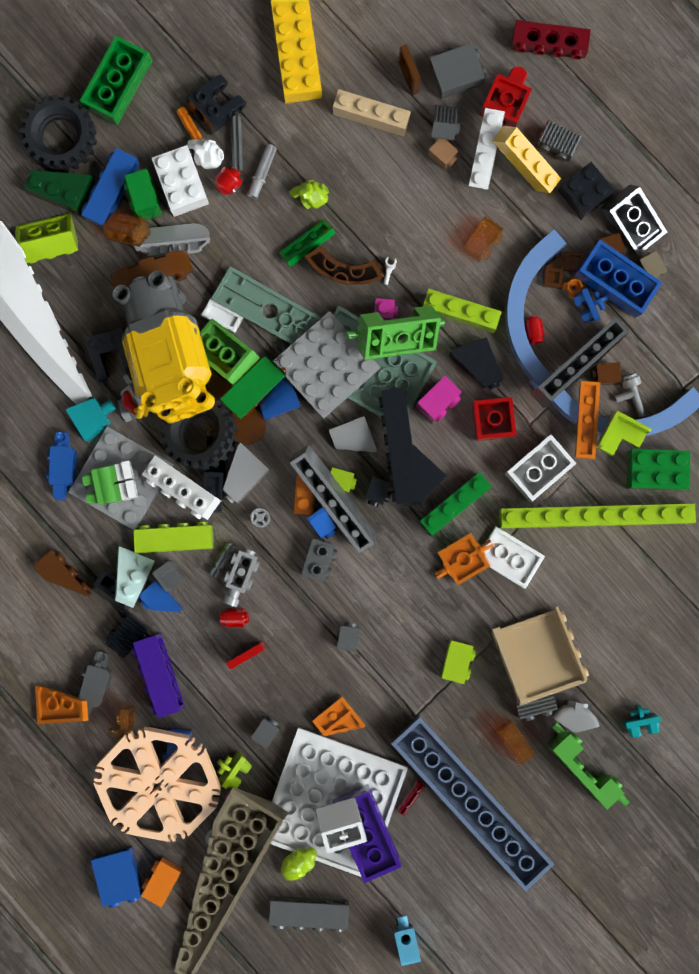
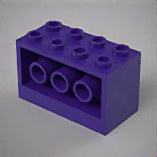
[332,784,402,884]

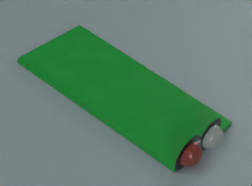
[220,356,287,420]

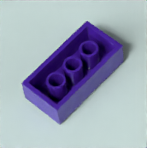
[132,634,185,718]

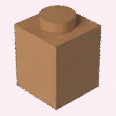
[428,139,458,170]

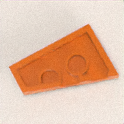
[35,685,88,724]

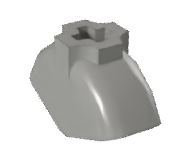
[551,700,600,732]

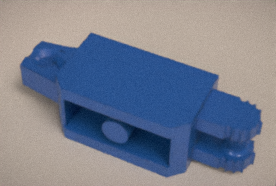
[46,432,77,501]

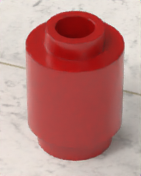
[524,316,545,345]
[220,608,249,628]

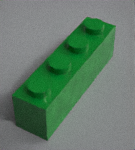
[419,472,492,536]

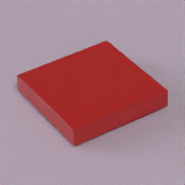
[226,642,266,669]

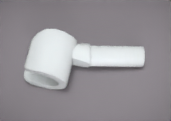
[383,257,397,285]

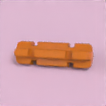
[176,107,202,140]

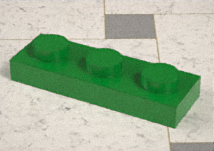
[279,219,336,267]

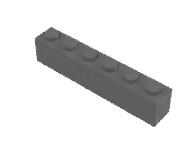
[531,317,629,408]
[290,444,377,553]

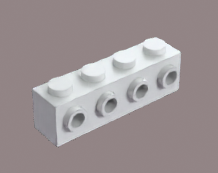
[142,456,221,520]

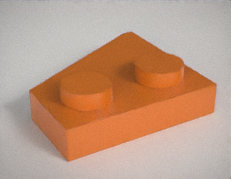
[312,696,366,736]

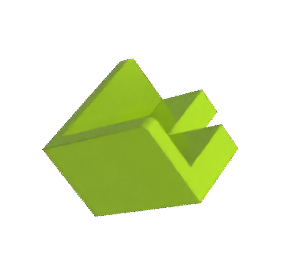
[596,411,651,456]

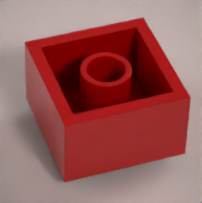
[472,397,516,442]

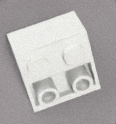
[316,797,367,853]

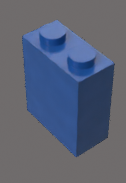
[91,846,144,908]

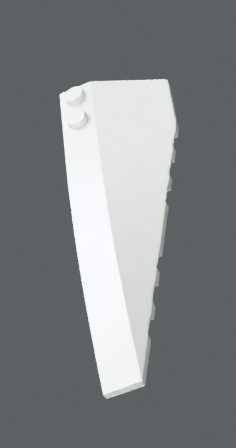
[0,221,92,405]

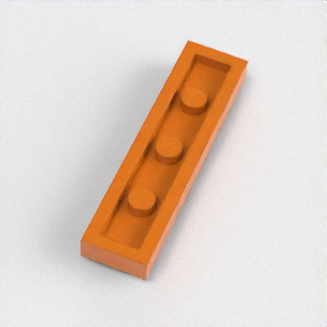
[575,381,600,460]

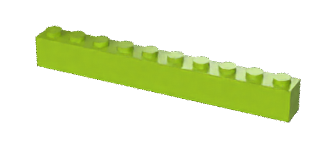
[499,504,696,529]

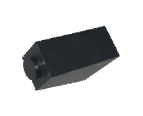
[450,337,503,390]

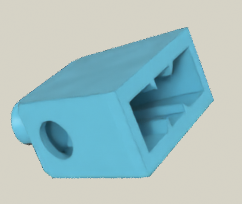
[394,915,421,966]

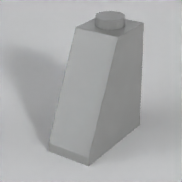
[223,443,270,504]

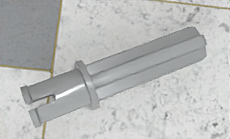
[246,144,277,200]

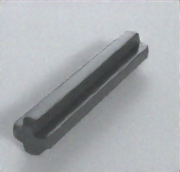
[231,116,243,172]

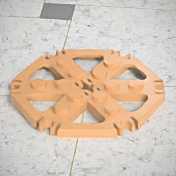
[93,726,221,842]

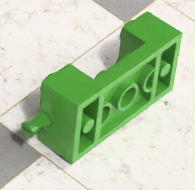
[346,305,445,360]
[547,722,630,810]

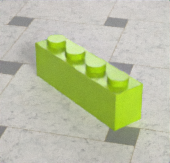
[423,289,502,334]
[134,522,214,553]

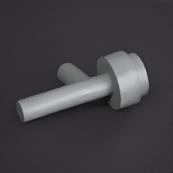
[615,373,646,418]

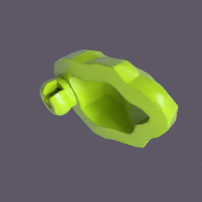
[281,847,317,881]

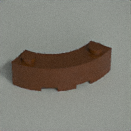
[305,245,384,285]
[110,250,193,288]

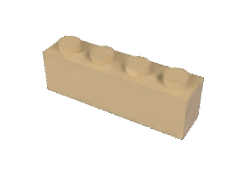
[333,89,411,137]

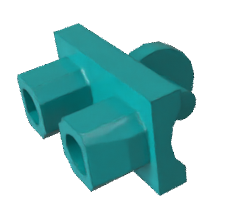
[622,704,662,738]

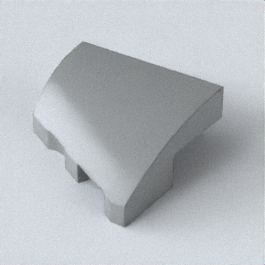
[329,416,377,453]

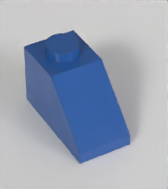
[307,507,337,539]
[139,580,183,612]

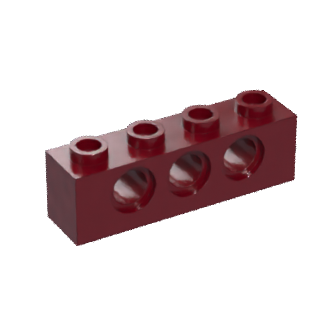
[511,20,591,60]

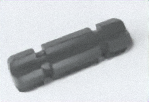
[209,542,236,578]

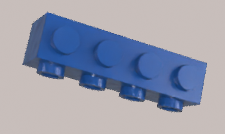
[82,148,140,230]

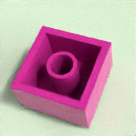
[416,376,462,424]

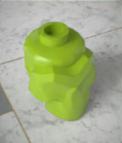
[289,180,329,209]

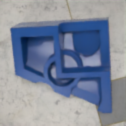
[259,377,301,421]

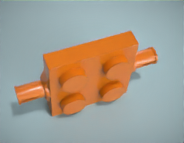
[435,533,494,586]

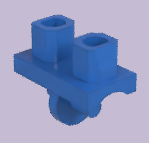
[573,287,608,323]

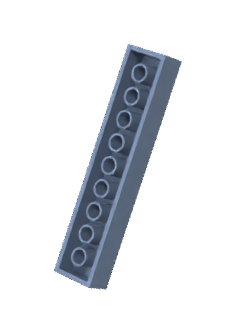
[391,715,554,892]

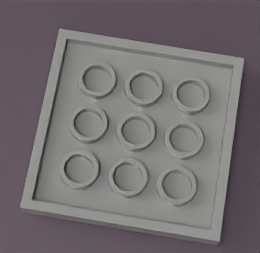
[273,311,381,419]
[68,427,174,530]

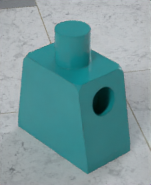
[66,398,116,443]

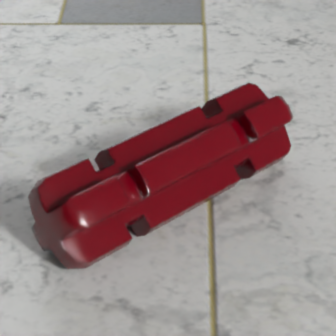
[397,780,425,816]

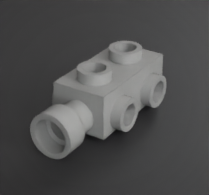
[222,548,260,607]

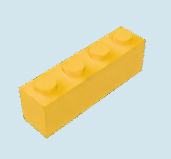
[492,126,561,193]

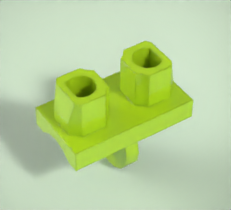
[217,751,252,789]

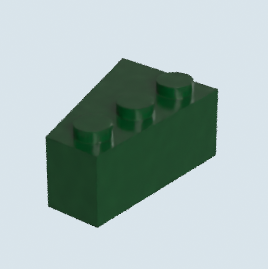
[23,170,95,216]

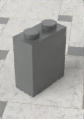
[429,43,487,99]

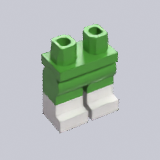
[82,461,139,505]

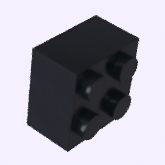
[558,161,615,220]

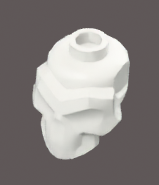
[188,139,224,169]

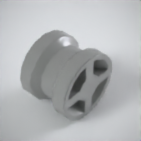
[251,508,271,528]

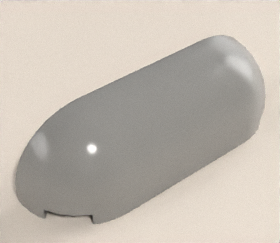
[134,223,210,257]

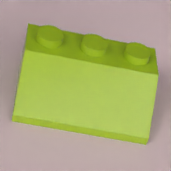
[15,213,78,264]

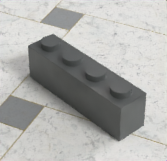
[269,896,349,932]

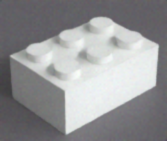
[152,145,209,217]
[504,435,576,503]

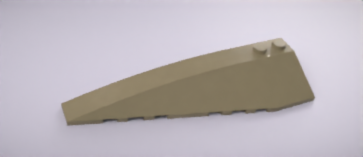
[174,787,289,974]

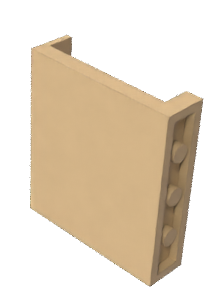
[492,607,589,706]

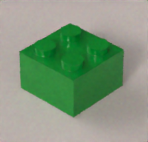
[123,169,163,222]

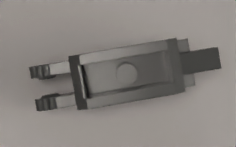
[76,651,113,718]

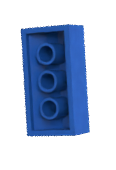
[573,239,663,318]

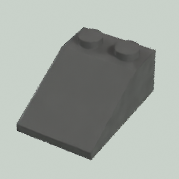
[600,184,667,256]

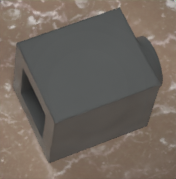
[337,622,360,652]
[251,717,281,749]

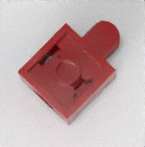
[480,66,533,127]

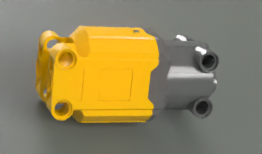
[113,270,215,424]

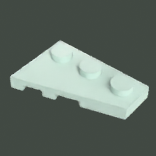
[115,546,155,608]

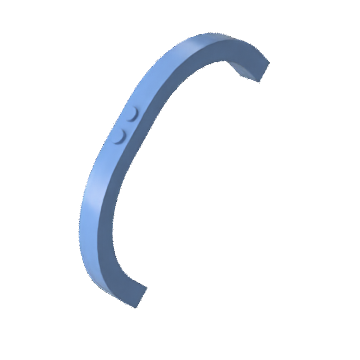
[505,229,699,437]

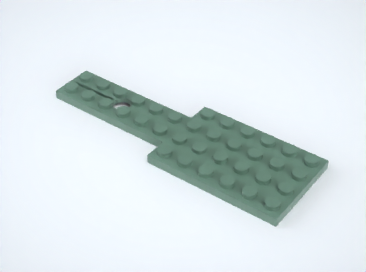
[211,266,437,417]

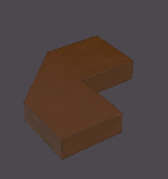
[542,251,585,289]

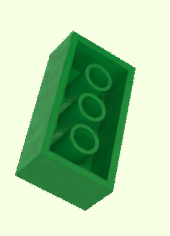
[80,36,153,126]

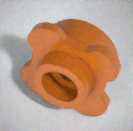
[562,276,585,299]

